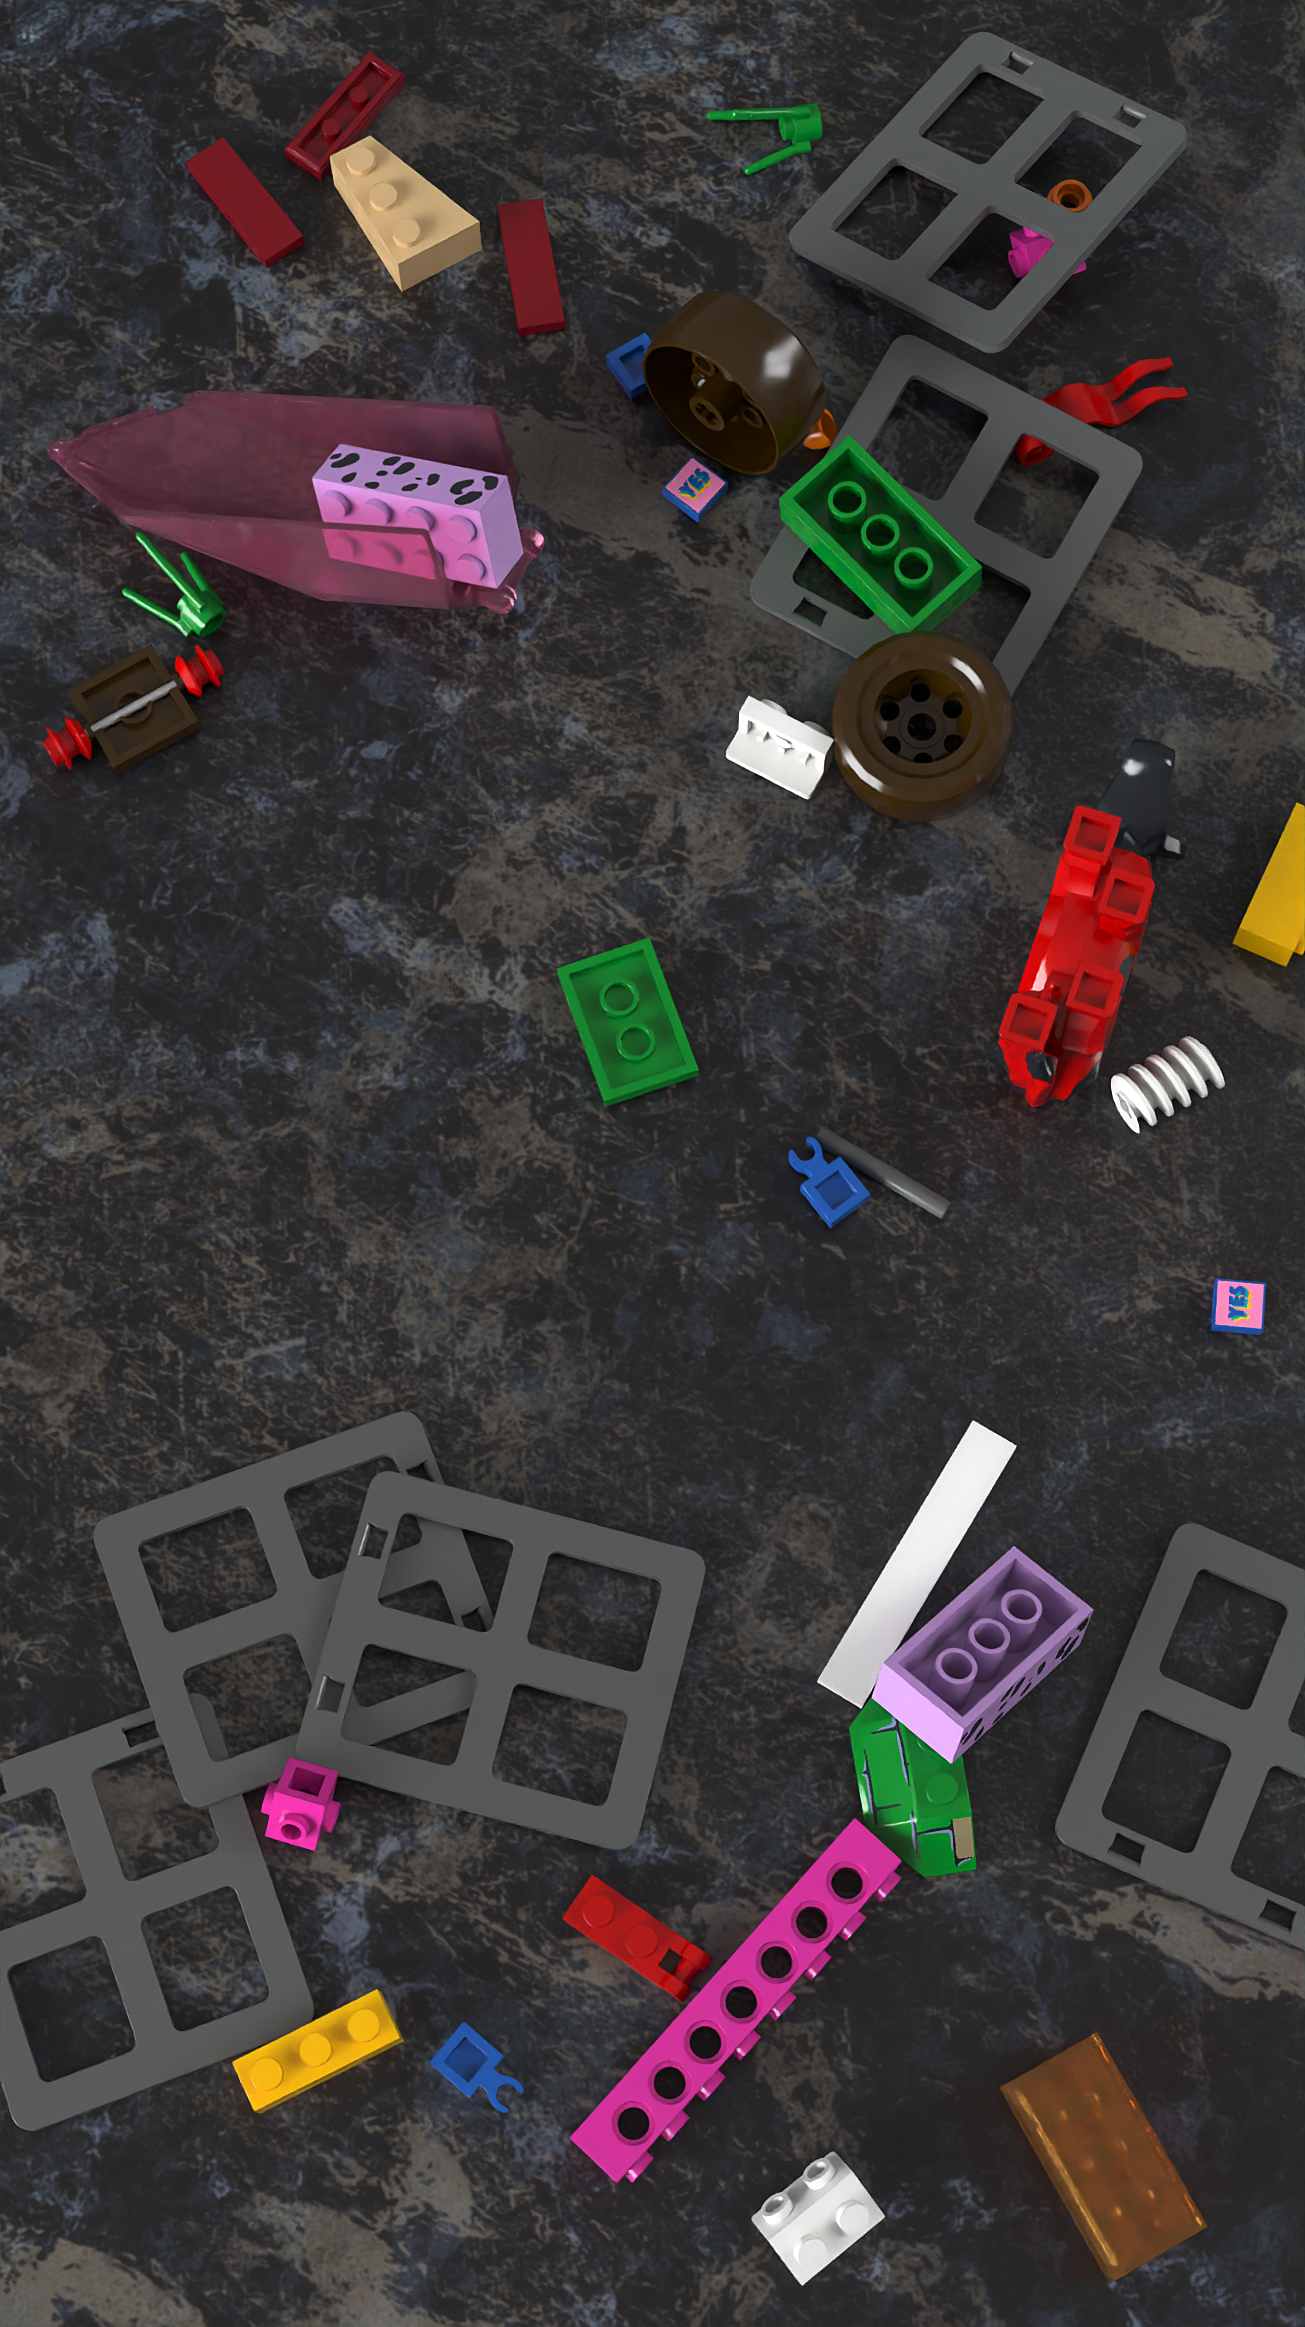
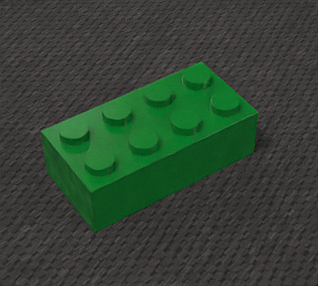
[779,435,982,634]

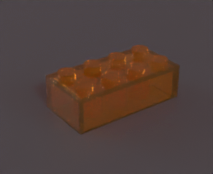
[1000,2032,1208,2281]

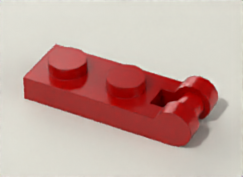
[562,1875,713,2003]

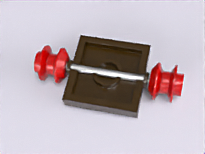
[42,644,225,774]

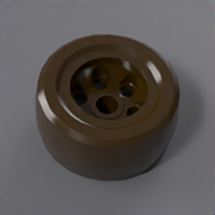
[642,290,827,475]
[830,631,1014,823]

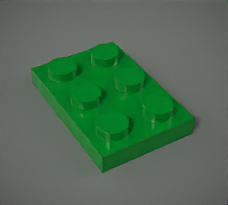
[557,938,699,1107]

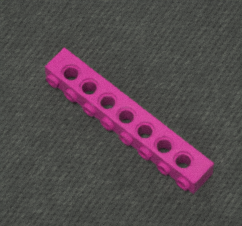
[570,1818,902,2184]

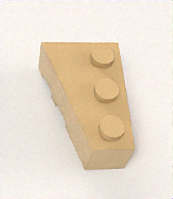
[330,136,482,292]

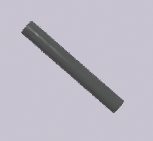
[816,1127,952,1219]

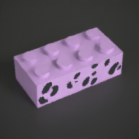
[312,444,524,589]
[871,1546,1094,1764]

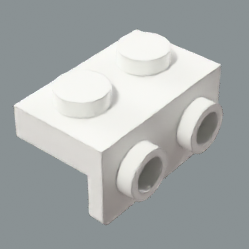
[726,696,834,799]
[751,2152,885,2285]

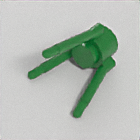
[707,102,822,175]
[122,532,227,638]

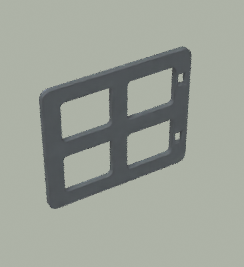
[789,32,1188,353]
[750,334,1143,714]
[93,1411,494,1808]
[295,1471,706,1851]
[1055,1523,1305,1951]
[0,1693,315,2131]

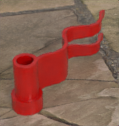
[1014,357,1188,466]

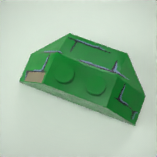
[849,1698,977,1878]

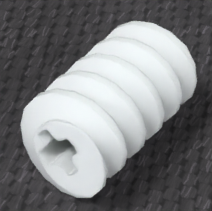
[1111,1036,1225,1133]

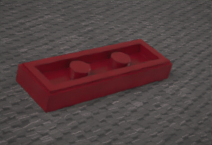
[285,52,406,181]
[186,137,304,268]
[497,198,565,336]

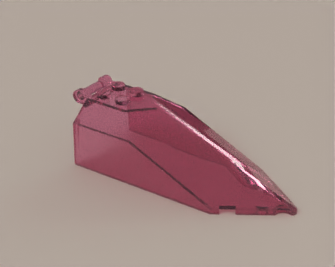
[46,390,545,614]

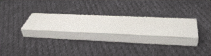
[817,1420,1017,1709]

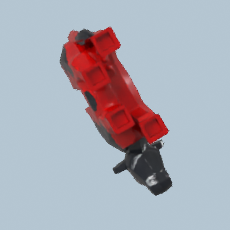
[998,738,1187,1108]

